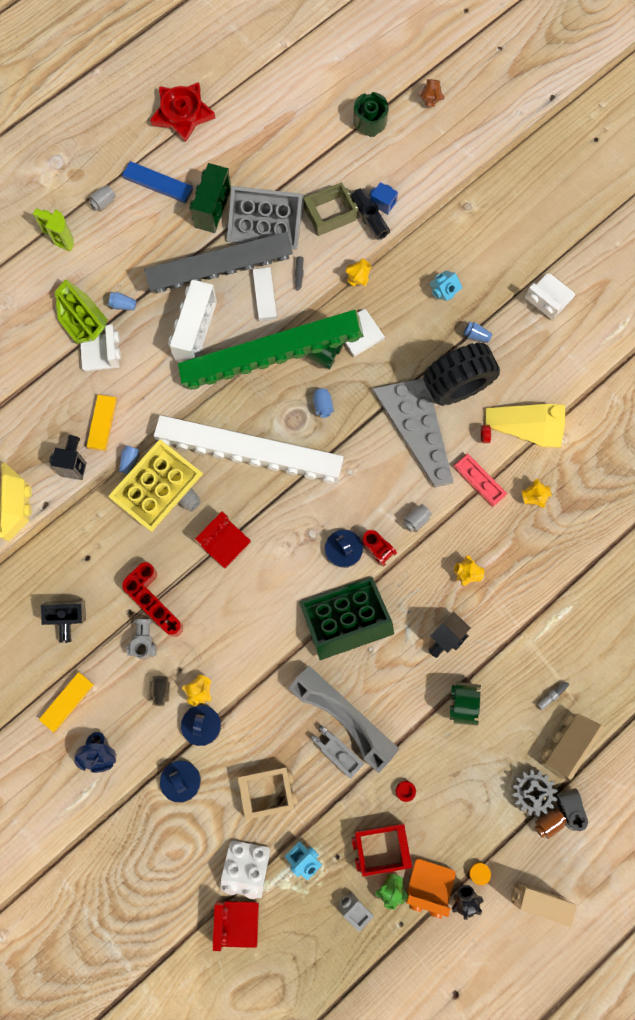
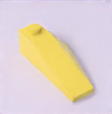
[485,404,565,448]

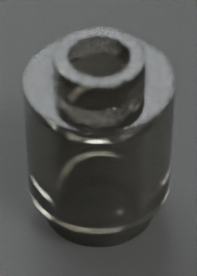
[149,676,170,706]

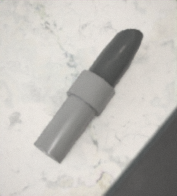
[537,682,569,710]

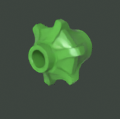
[375,874,408,910]

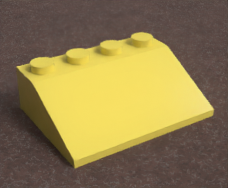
[108,439,203,532]

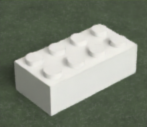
[168,280,217,362]

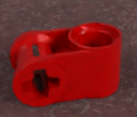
[362,530,397,567]

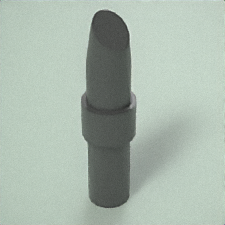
[295,256,304,291]

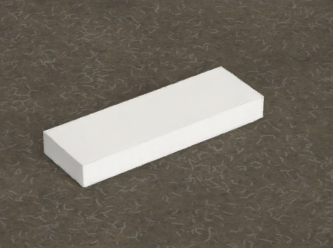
[253,267,277,321]

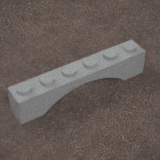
[288,666,399,773]

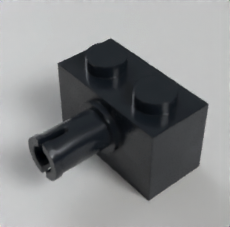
[49,435,87,480]
[41,600,86,643]
[428,611,471,658]

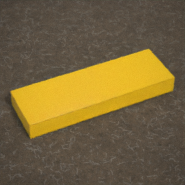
[87,395,117,451]
[39,672,95,733]

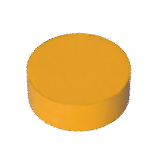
[469,862,491,885]

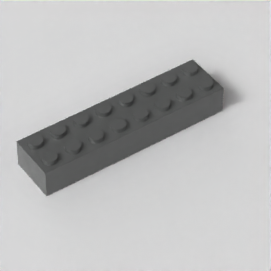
[144,232,293,294]

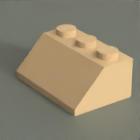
[541,713,605,780]

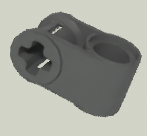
[556,788,588,831]

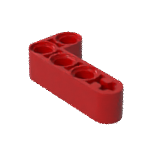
[122,562,183,637]

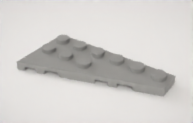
[372,378,453,488]

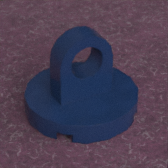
[325,530,363,568]
[181,705,221,746]
[74,732,117,773]
[160,761,201,803]

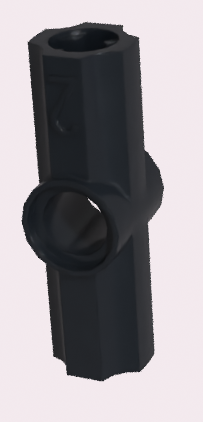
[351,188,390,240]

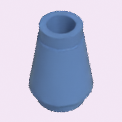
[108,291,137,310]
[463,321,492,343]
[119,445,140,474]

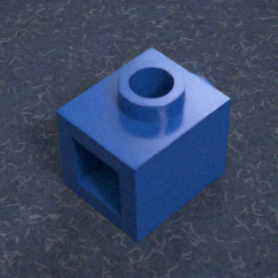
[369,182,398,215]

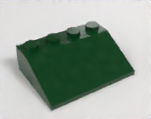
[299,577,394,660]

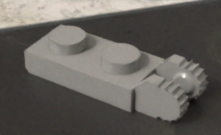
[310,725,364,779]

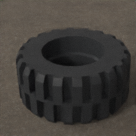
[423,342,500,406]

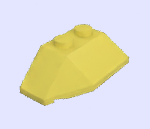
[0,463,32,541]

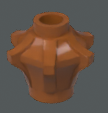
[418,79,445,107]

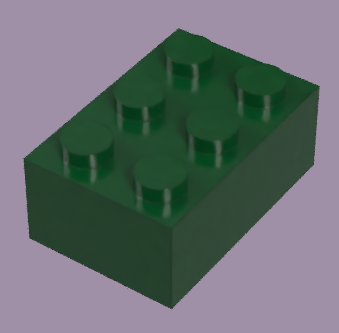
[189,163,231,233]

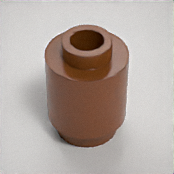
[535,809,567,839]

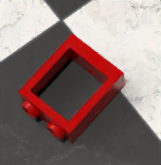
[351,823,412,877]

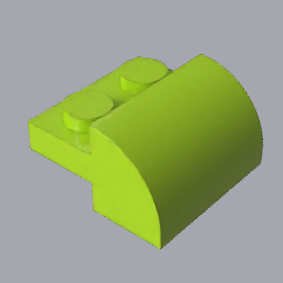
[33,208,74,252]

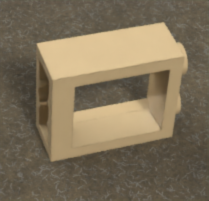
[238,767,298,820]
[511,882,577,927]

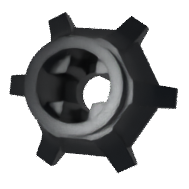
[451,885,484,920]

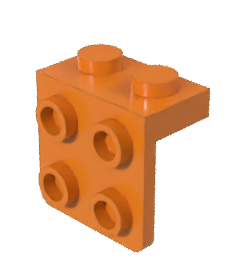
[405,859,456,919]

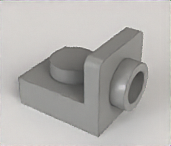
[337,892,374,932]

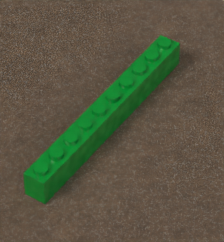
[178,309,364,390]

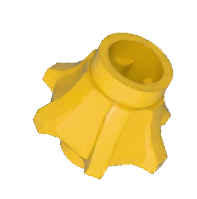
[345,258,372,286]
[522,479,552,508]
[454,555,484,586]
[182,675,212,706]

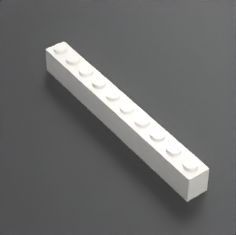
[154,415,344,484]

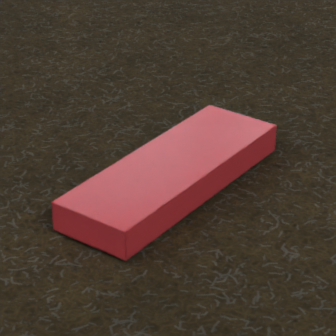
[454,453,508,507]

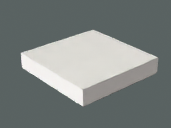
[344,309,385,357]

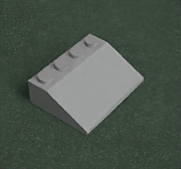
[227,186,304,249]

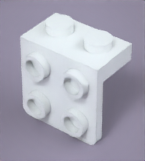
[525,273,575,320]
[81,325,121,372]
[221,841,270,899]

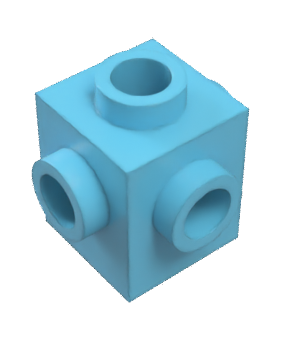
[429,270,462,301]
[284,841,322,881]

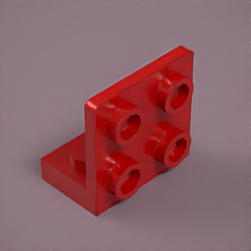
[195,511,251,569]
[212,901,259,951]

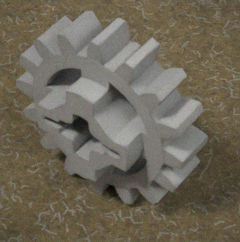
[511,770,557,816]

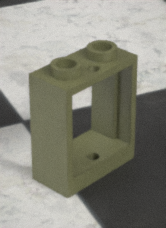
[303,182,358,236]

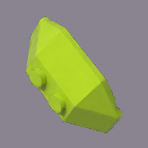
[54,279,108,344]

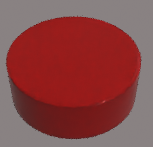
[480,425,491,444]
[395,781,416,802]

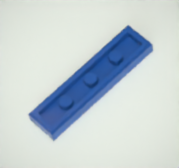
[122,161,193,204]

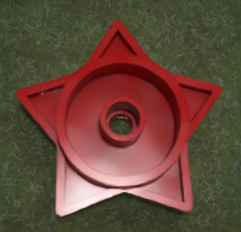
[150,82,216,142]

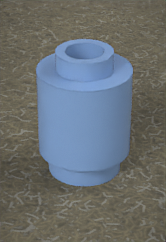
[312,389,334,418]

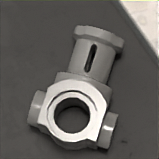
[127,619,157,660]

